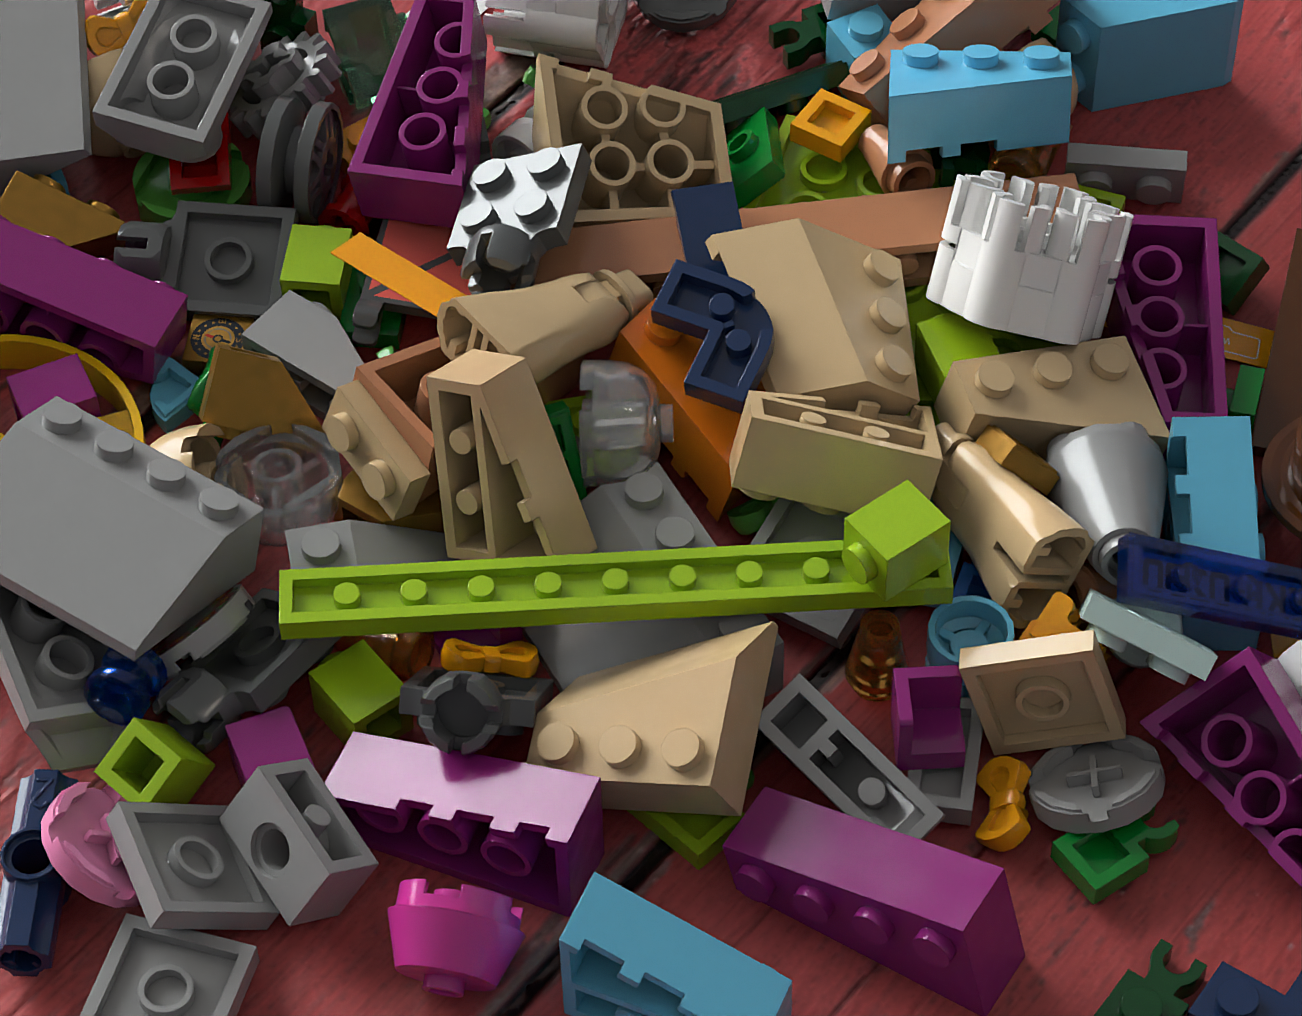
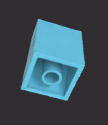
[1056,0,1244,112]

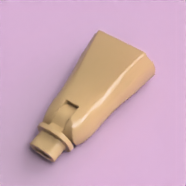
[437,269,654,385]
[932,422,1094,629]

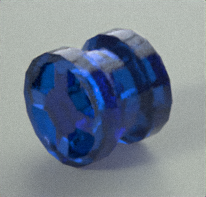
[83,647,168,726]

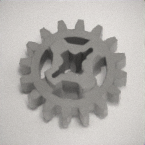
[229,31,342,140]

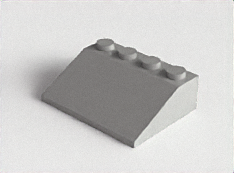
[0,0,92,197]
[0,396,264,661]
[522,461,784,697]

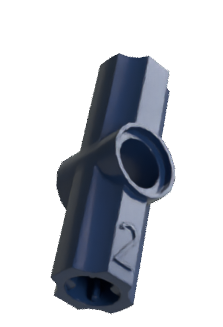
[0,769,79,977]

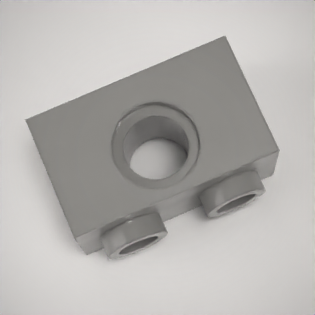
[219,758,379,926]

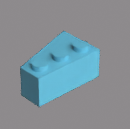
[887,43,1072,164]
[1162,416,1265,651]
[559,871,792,1016]

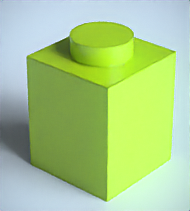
[279,224,353,322]
[914,313,1000,403]
[841,479,951,602]
[308,639,414,745]
[94,717,216,804]

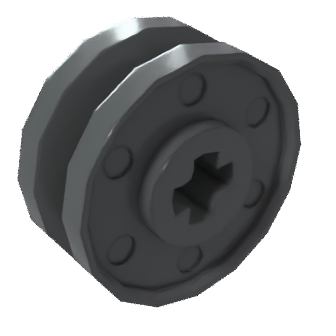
[255,95,344,226]

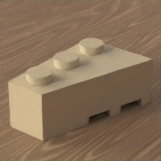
[933,335,1169,460]
[426,349,598,560]
[729,390,943,515]

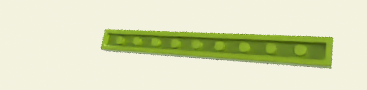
[279,540,954,640]

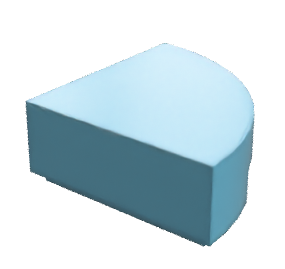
[150,357,199,433]

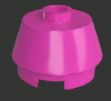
[387,879,526,998]

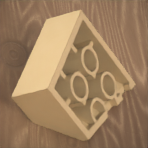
[532,53,732,228]
[705,218,920,416]
[526,621,778,816]

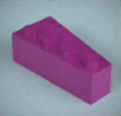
[347,0,487,228]
[1106,214,1228,460]
[0,215,188,384]
[1140,646,1302,887]
[324,731,604,917]
[722,786,1025,1016]

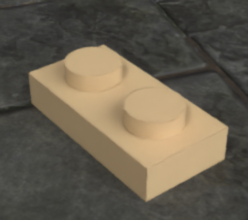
[322,380,431,521]

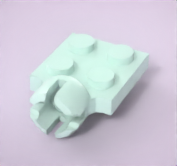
[1078,588,1218,685]

